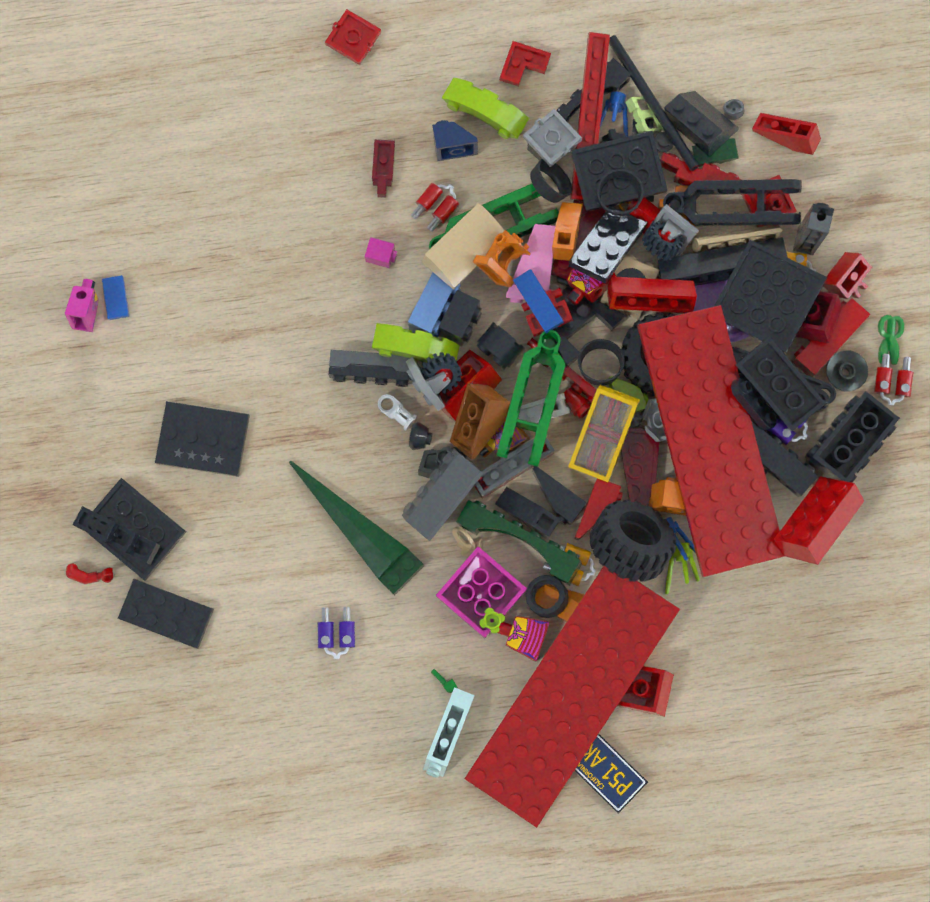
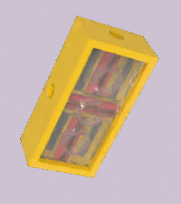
[568,384,640,482]

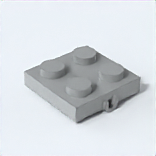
[523,109,582,167]

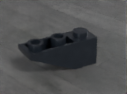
[495,486,560,539]

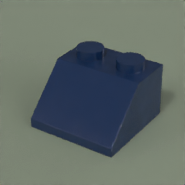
[432,120,478,162]

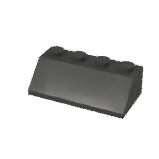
[402,449,483,541]

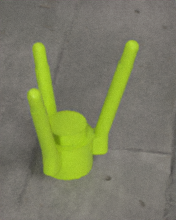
[665,543,700,594]

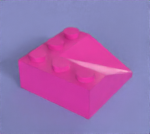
[436,547,527,639]

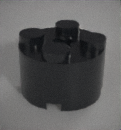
[476,322,525,370]

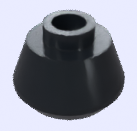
[409,422,433,450]

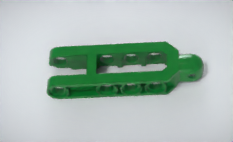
[429,184,559,250]
[496,330,565,467]

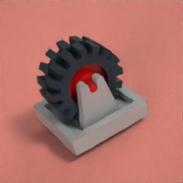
[642,204,699,261]
[406,352,462,411]

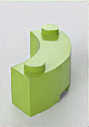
[442,77,529,139]
[372,323,460,363]

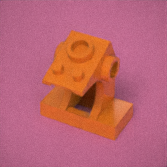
[473,230,531,287]

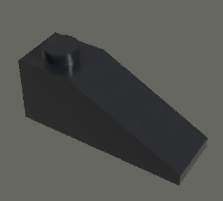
[532,466,587,525]

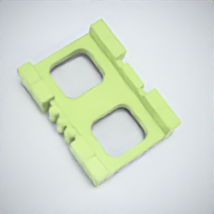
[625,96,664,134]

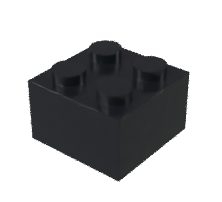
[439,290,482,347]

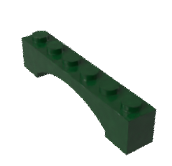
[456,500,582,586]

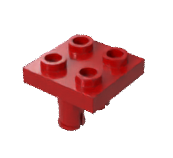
[741,175,797,227]

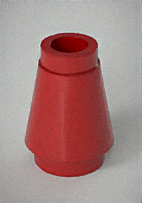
[564,387,591,419]

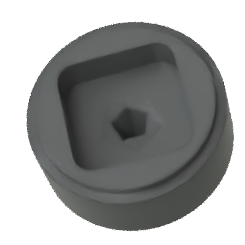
[723,99,745,120]

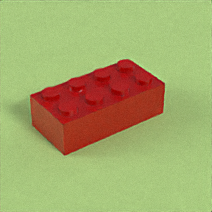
[774,476,864,565]

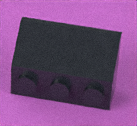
[664,91,739,157]

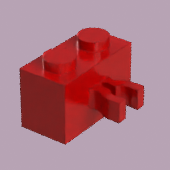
[823,252,873,299]

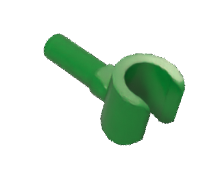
[431,669,458,693]

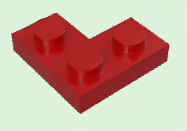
[499,41,551,87]

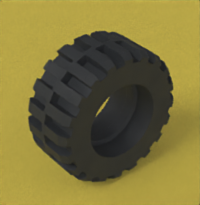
[621,312,675,396]
[589,500,676,582]

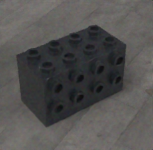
[804,391,900,483]

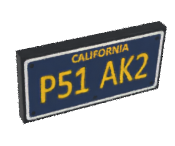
[574,734,648,814]

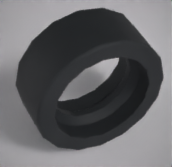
[525,575,569,618]

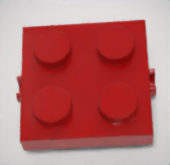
[325,9,381,65]

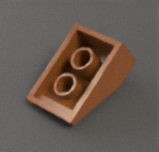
[450,383,510,459]

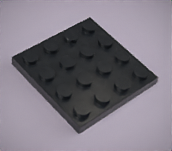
[714,240,827,354]

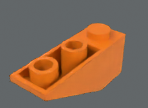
[552,202,583,261]

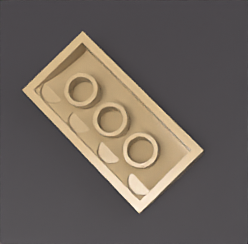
[422,203,504,290]
[691,225,782,253]

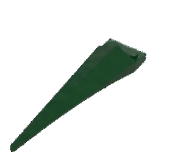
[289,461,425,596]

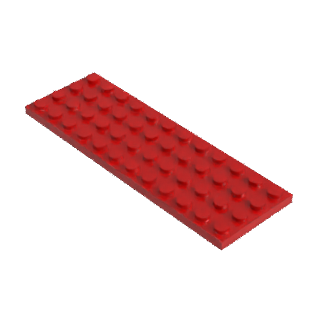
[637,305,785,577]
[464,566,680,828]

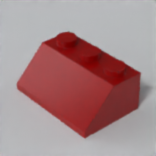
[439,349,502,422]

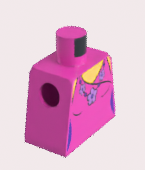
[65,279,99,332]

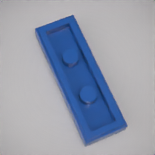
[513,269,564,333]

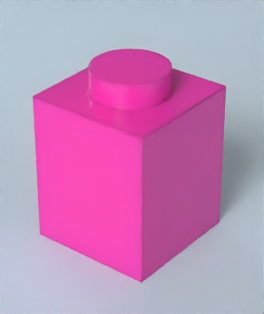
[364,237,398,268]

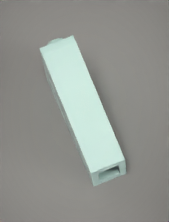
[423,687,475,778]

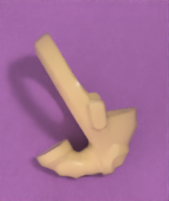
[452,526,482,558]

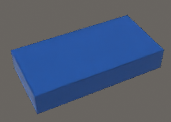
[102,275,130,320]

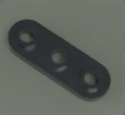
[731,377,777,431]

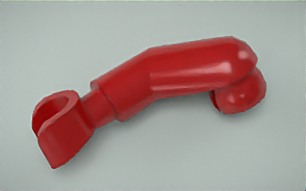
[66,563,113,584]

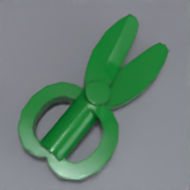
[878,315,904,365]

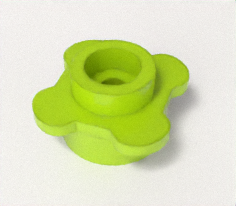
[480,608,505,633]

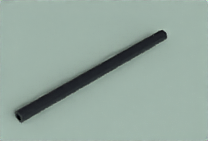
[609,35,699,171]

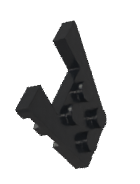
[553,286,626,368]

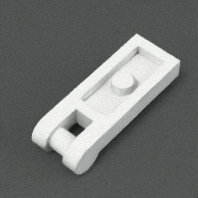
[518,393,570,423]

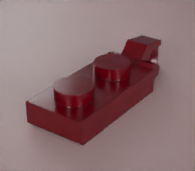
[372,139,395,198]

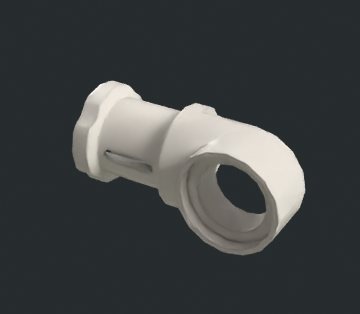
[378,394,417,431]

